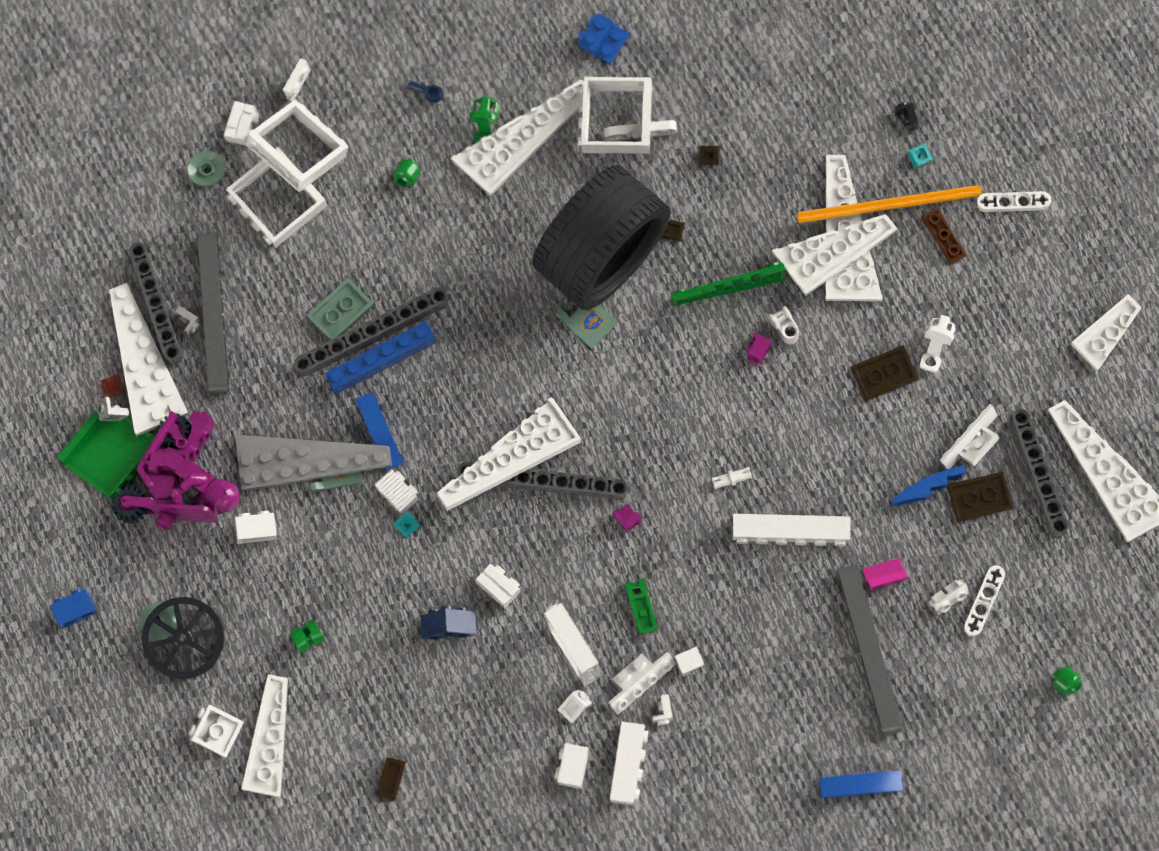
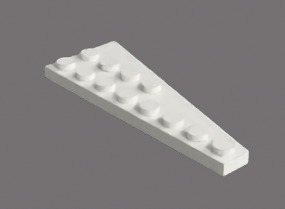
[826,155,882,301]
[109,283,188,437]
[437,397,581,511]
[1047,400,1159,543]

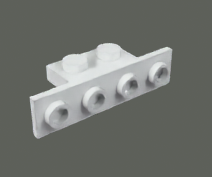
[940,404,999,470]
[608,651,676,715]

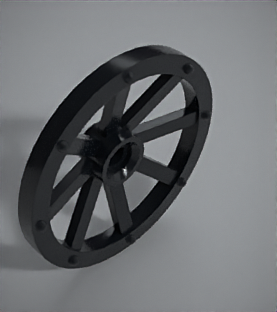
[142,597,224,679]

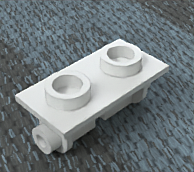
[928,579,969,615]

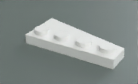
[1071,294,1141,371]

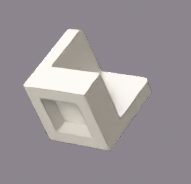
[675,647,704,677]

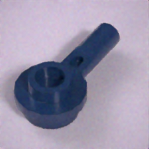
[408,81,444,103]

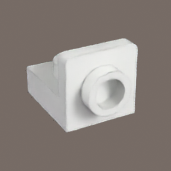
[557,690,592,723]
[652,694,673,726]

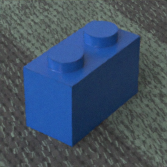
[50,588,98,629]

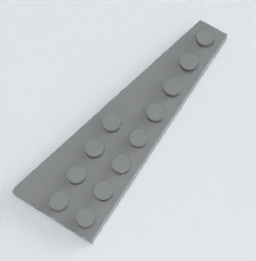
[235,435,392,491]

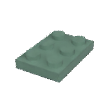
[307,278,374,340]

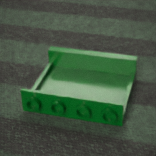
[57,402,160,501]

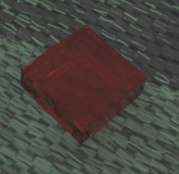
[100,374,125,398]

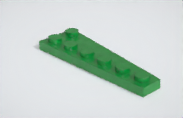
[672,262,785,306]

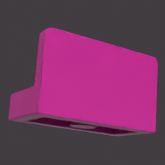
[863,558,908,591]

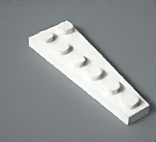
[241,674,288,798]

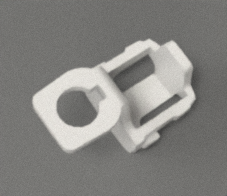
[919,315,955,373]

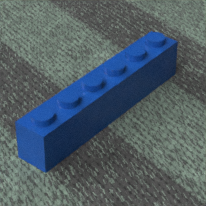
[324,321,436,395]

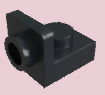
[894,102,919,131]

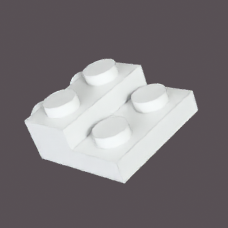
[188,704,244,757]

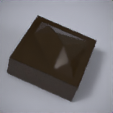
[700,146,720,165]

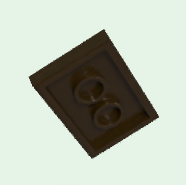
[850,345,919,402]
[947,471,1014,523]

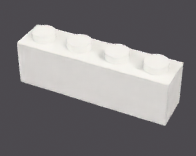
[610,722,649,805]

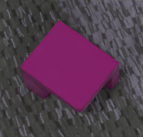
[612,504,642,533]

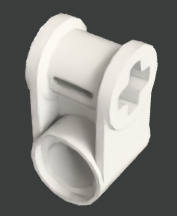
[768,306,799,344]

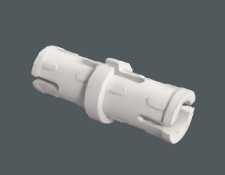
[712,467,752,490]

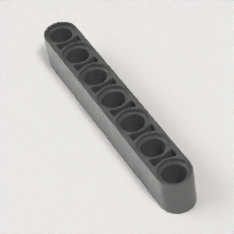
[129,242,183,365]
[1011,409,1068,538]

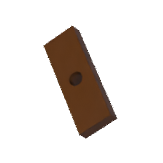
[921,208,967,265]

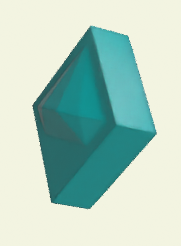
[906,143,933,169]
[394,511,421,538]

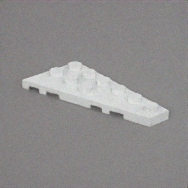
[771,214,897,296]

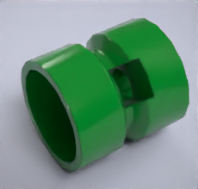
[289,619,325,654]

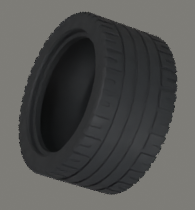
[532,165,671,310]

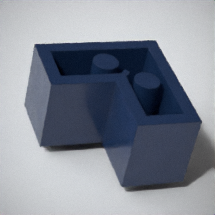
[421,606,477,640]

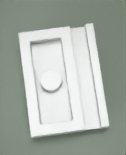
[283,58,310,101]

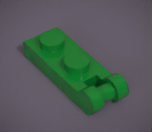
[625,578,658,635]

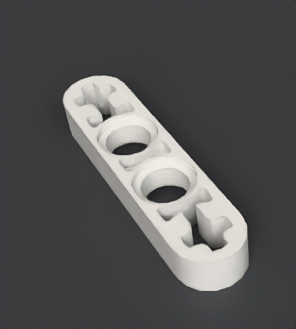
[604,120,677,141]
[977,191,1051,212]
[964,565,1005,637]

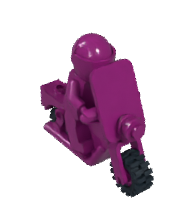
[111,410,240,531]

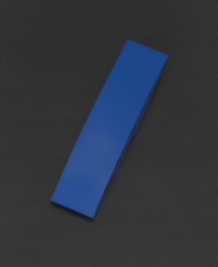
[355,391,404,471]
[891,465,966,507]
[818,771,903,798]

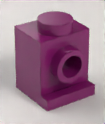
[746,333,772,365]

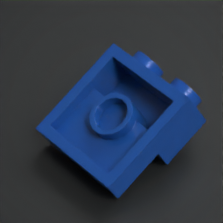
[577,13,630,65]

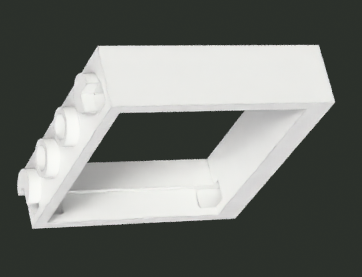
[578,77,652,154]
[246,100,348,192]
[226,147,328,248]
[544,603,601,687]

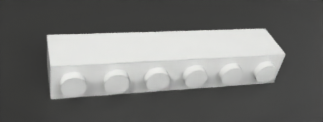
[733,514,850,546]

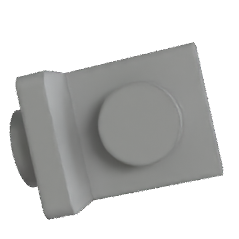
[175,306,201,337]
[97,397,129,421]

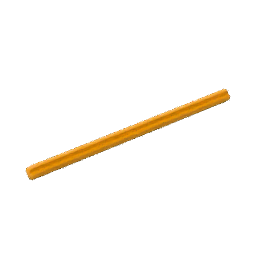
[797,185,981,223]

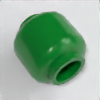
[393,159,420,187]
[1052,666,1082,696]

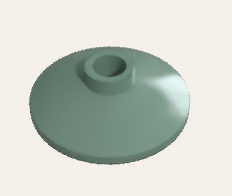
[188,151,225,187]
[139,602,177,640]

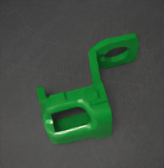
[470,96,499,144]

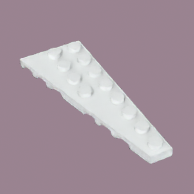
[451,80,595,196]

